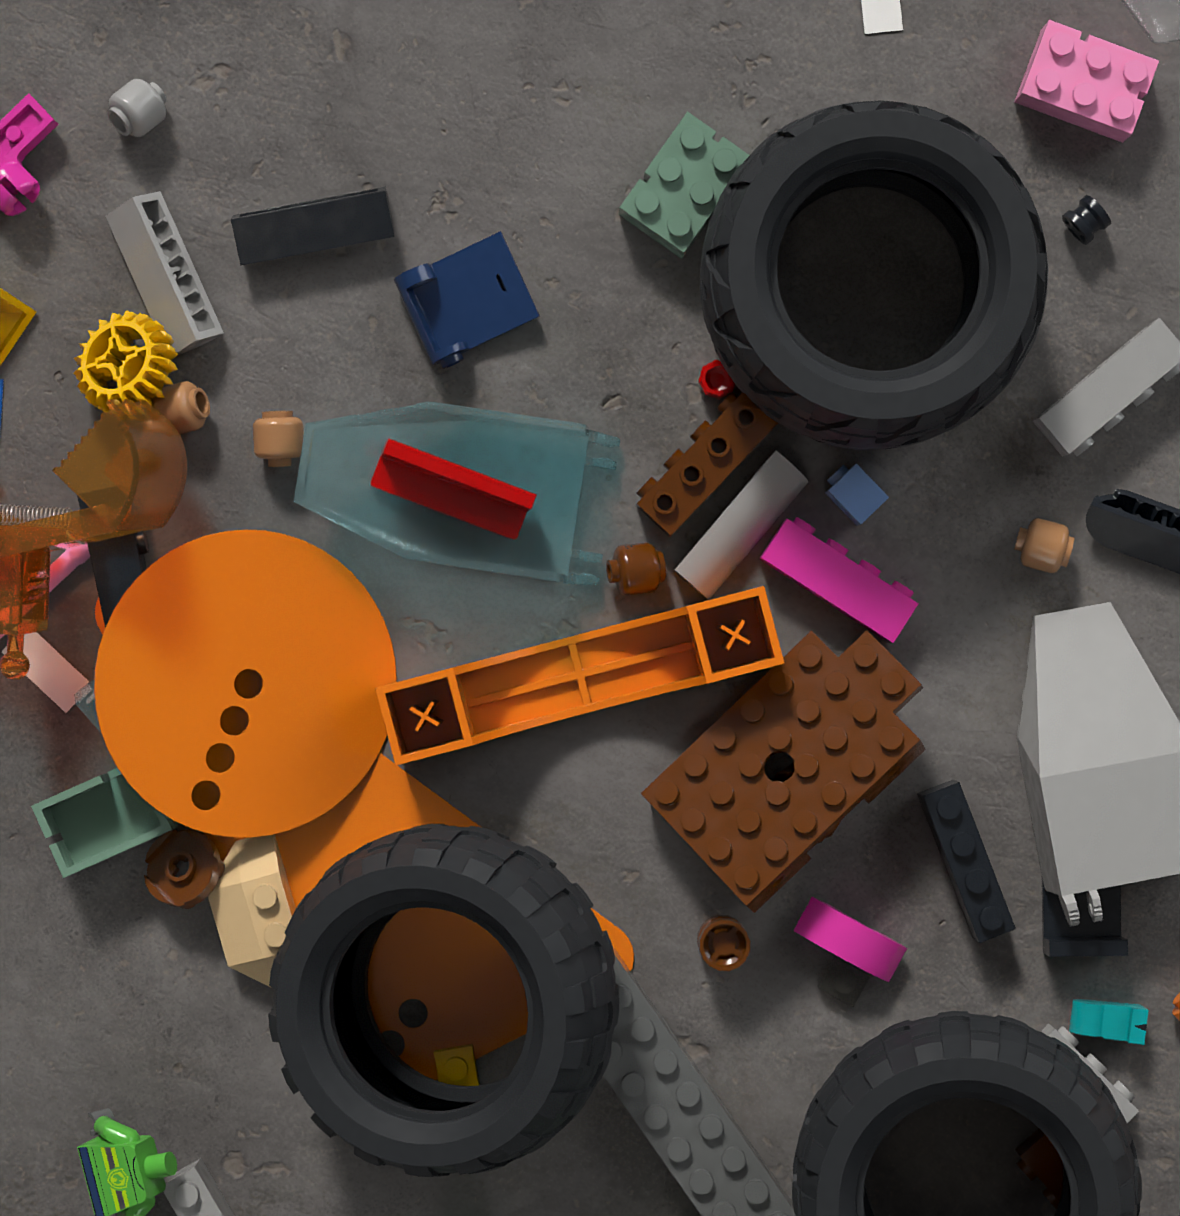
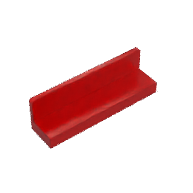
[370,438,537,540]

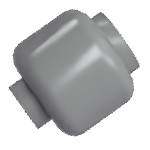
[107,79,166,138]

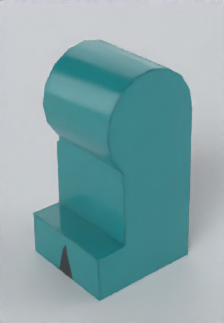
[1069,999,1149,1045]

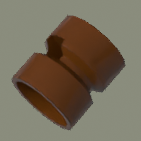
[697,915,750,971]

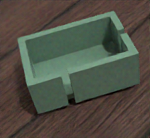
[619,111,750,259]
[31,768,179,878]

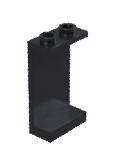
[1042,878,1128,957]

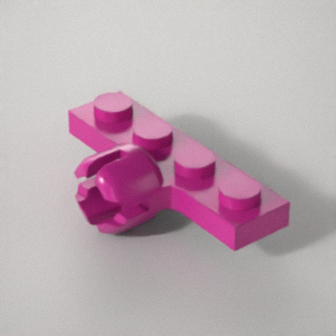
[0,93,59,216]

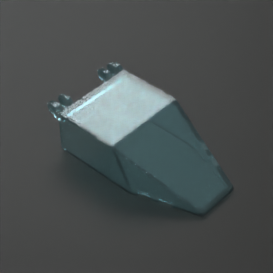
[294,401,620,585]

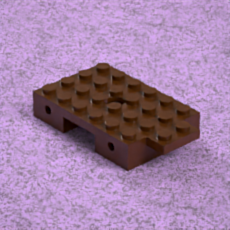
[641,630,926,913]

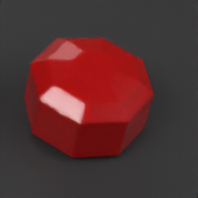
[698,360,735,399]

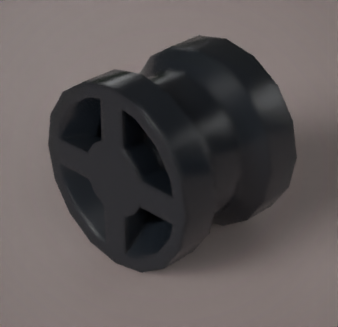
[1062,195,1112,245]

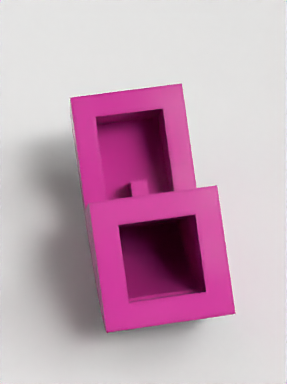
[793,897,907,982]

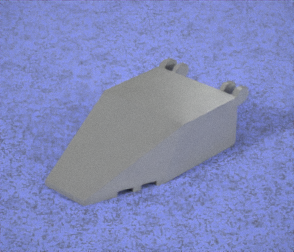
[1017,602,1180,927]

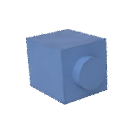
[825,463,889,526]

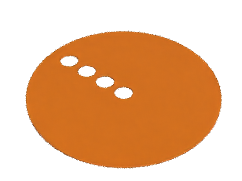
[94,529,397,838]

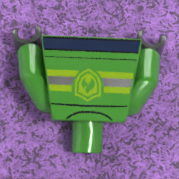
[77,1108,177,1216]

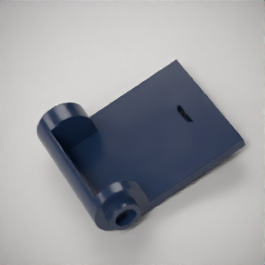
[394,231,540,369]

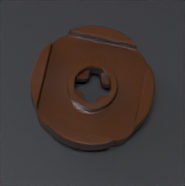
[144,829,225,909]

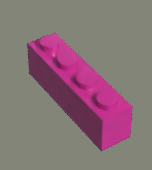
[759,517,919,643]

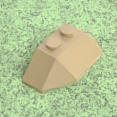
[208,834,296,988]

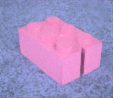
[1014,20,1159,143]

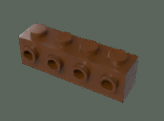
[636,392,778,537]

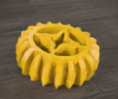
[73,310,178,417]

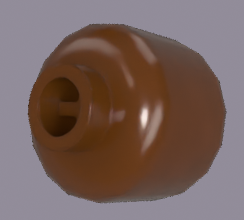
[606,542,666,595]

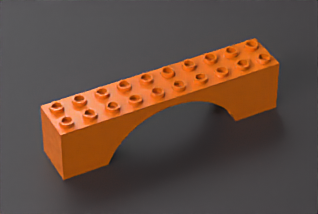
[375,586,784,766]

